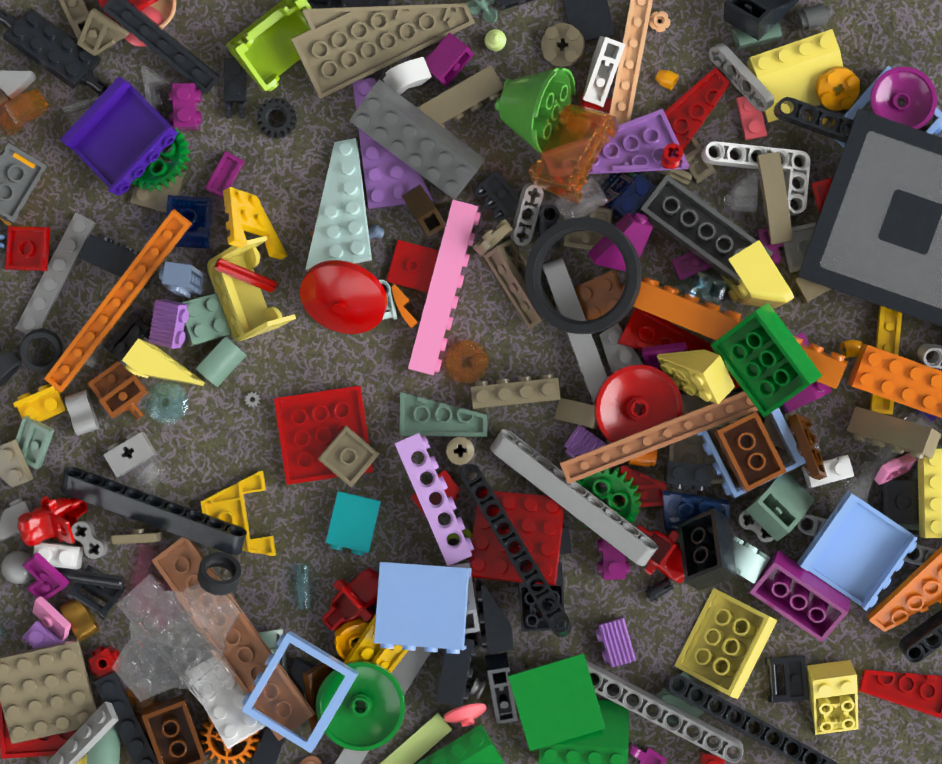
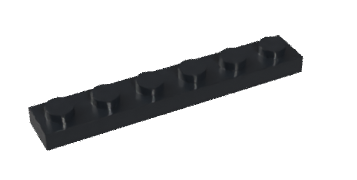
[102,0,221,95]
[94,670,159,764]

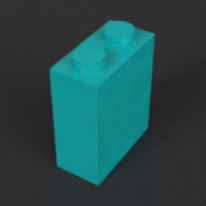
[326,491,381,556]

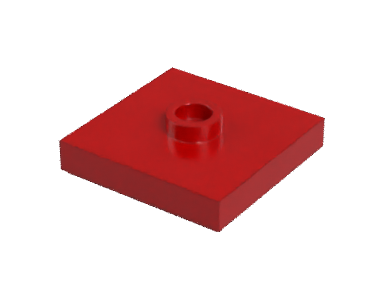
[5,226,50,271]
[386,240,439,293]

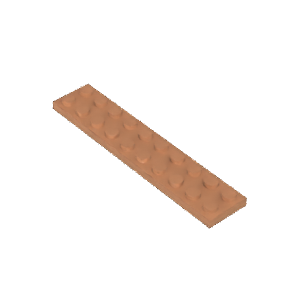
[151,537,316,741]

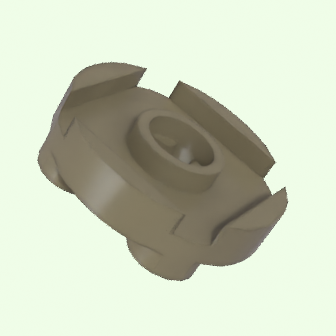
[541,23,585,68]
[472,219,514,257]

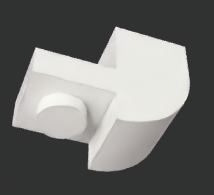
[383,57,431,95]

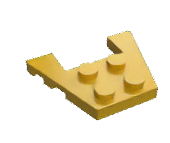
[223,187,288,260]
[201,471,276,556]

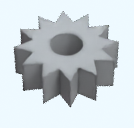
[244,392,261,408]

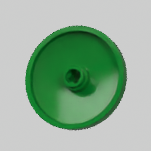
[316,661,405,751]

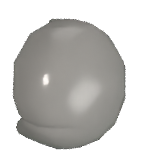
[1,551,34,584]

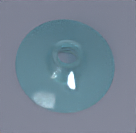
[145,381,189,424]

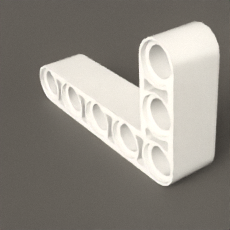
[701,141,810,216]

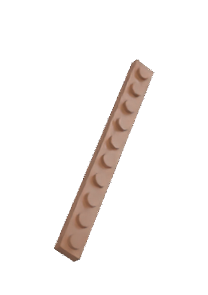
[560,391,758,484]

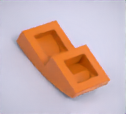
[391,284,418,329]

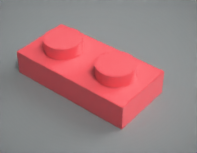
[736,96,767,141]

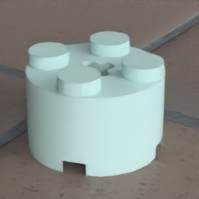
[731,535,771,584]

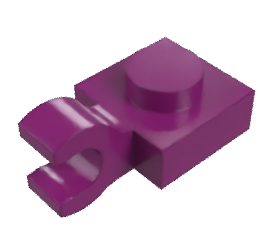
[757,228,784,265]
[628,743,667,764]

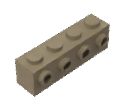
[417,65,504,128]
[471,374,560,409]
[846,406,941,460]

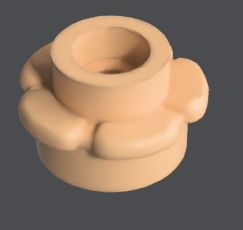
[649,11,670,32]

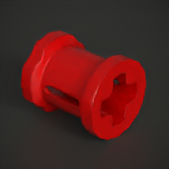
[661,143,683,170]

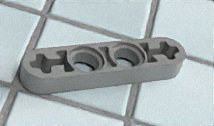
[709,43,774,112]

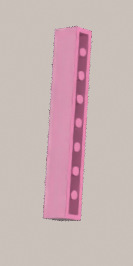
[408,200,481,376]

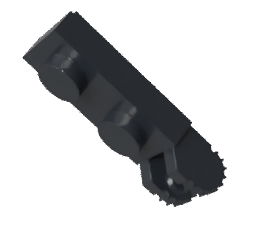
[224,58,247,119]

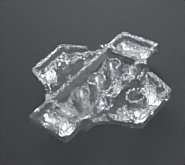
[112,575,241,705]

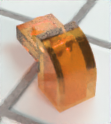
[0,89,49,136]

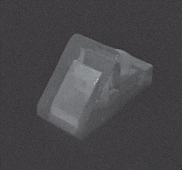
[141,65,172,111]

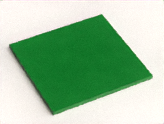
[508,653,605,751]

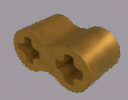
[60,599,100,642]

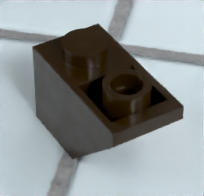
[402,184,447,237]

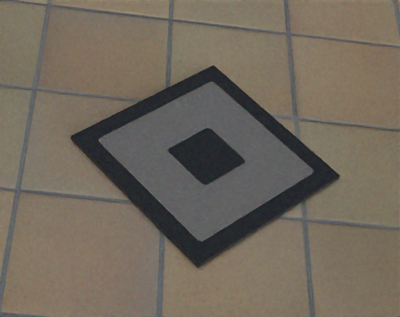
[797,109,942,327]

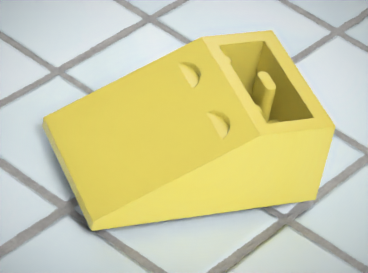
[657,350,735,404]
[807,660,858,735]

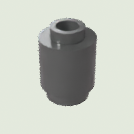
[797,3,831,30]

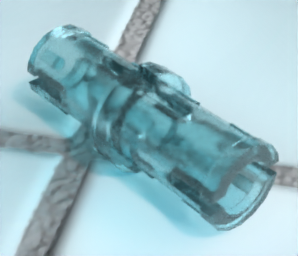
[294,564,312,609]

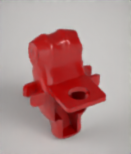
[17,496,88,546]
[635,525,684,584]
[322,567,379,631]

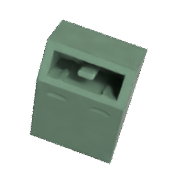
[745,472,815,542]

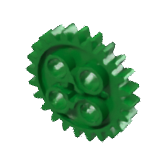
[132,127,190,192]
[576,467,642,532]

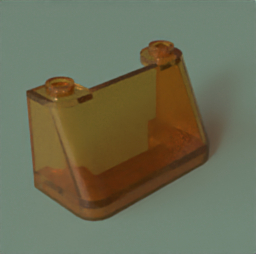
[528,104,619,204]

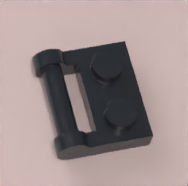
[104,313,151,366]
[66,565,126,620]
[765,655,809,703]

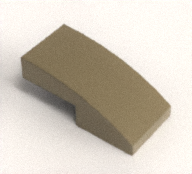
[683,137,715,184]
[554,398,597,429]

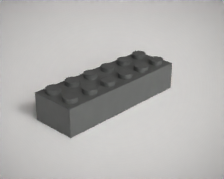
[349,79,485,200]
[639,175,773,286]

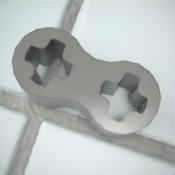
[64,390,99,436]
[736,509,774,542]
[71,521,108,559]

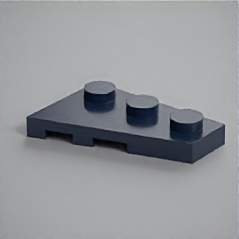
[662,490,730,531]

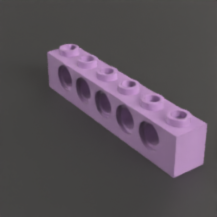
[395,433,474,566]

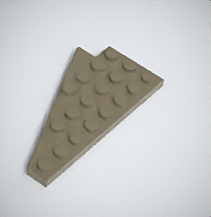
[291,3,475,99]

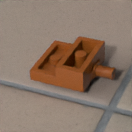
[574,270,632,320]
[88,361,150,421]

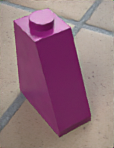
[588,213,653,272]

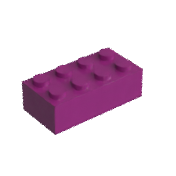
[749,550,851,643]

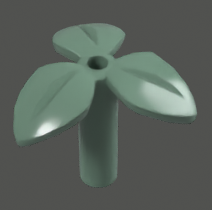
[466,0,498,23]

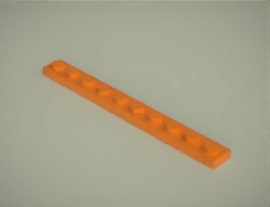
[44,209,192,392]

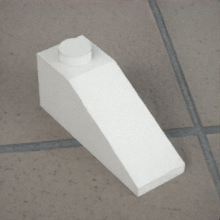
[582,36,626,107]

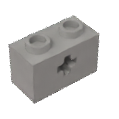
[103,431,158,477]

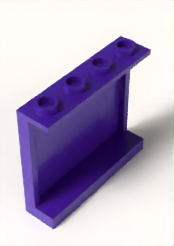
[60,76,178,196]

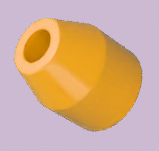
[655,70,679,91]
[840,340,862,358]

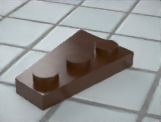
[788,414,827,480]
[303,656,341,732]

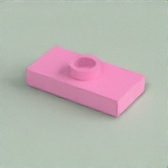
[874,453,917,485]
[32,596,71,641]

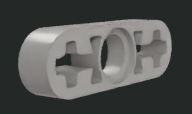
[510,182,544,246]

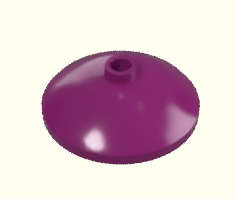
[870,66,937,129]

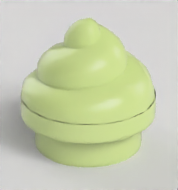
[485,29,506,52]

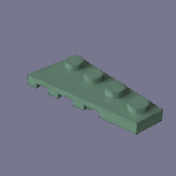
[400,392,487,437]

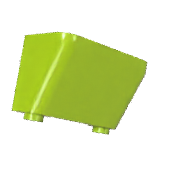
[226,0,312,92]

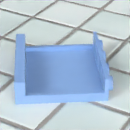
[797,491,918,611]
[374,562,472,654]

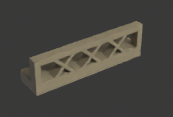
[484,239,558,330]

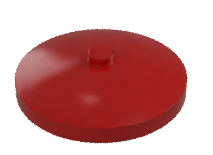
[300,260,387,334]
[594,365,683,443]

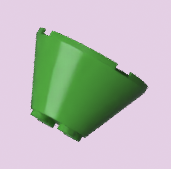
[495,67,576,154]

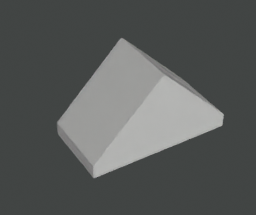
[0,70,36,100]

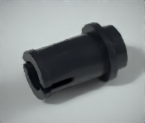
[645,577,674,602]

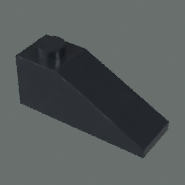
[485,652,518,724]

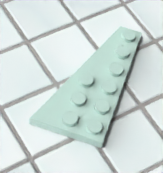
[306,138,372,271]

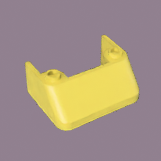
[207,236,296,342]
[720,240,794,309]

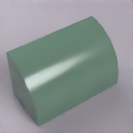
[732,22,782,50]
[196,336,247,387]
[87,725,121,764]

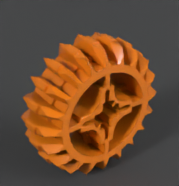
[200,716,260,764]

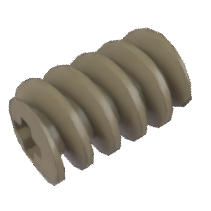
[446,437,474,465]

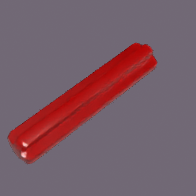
[215,258,277,293]

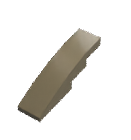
[756,151,793,245]

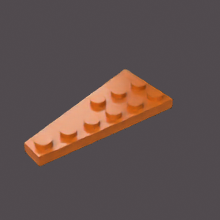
[867,546,942,632]

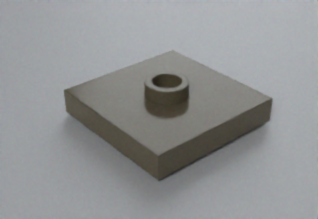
[318,426,380,488]
[111,529,163,544]

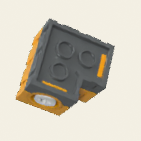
[0,143,47,226]

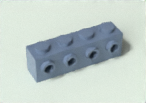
[159,261,204,298]

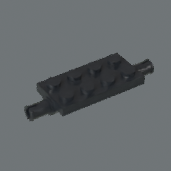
[0,8,108,96]

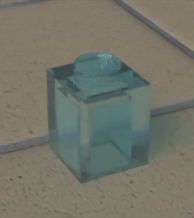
[691,272,728,304]

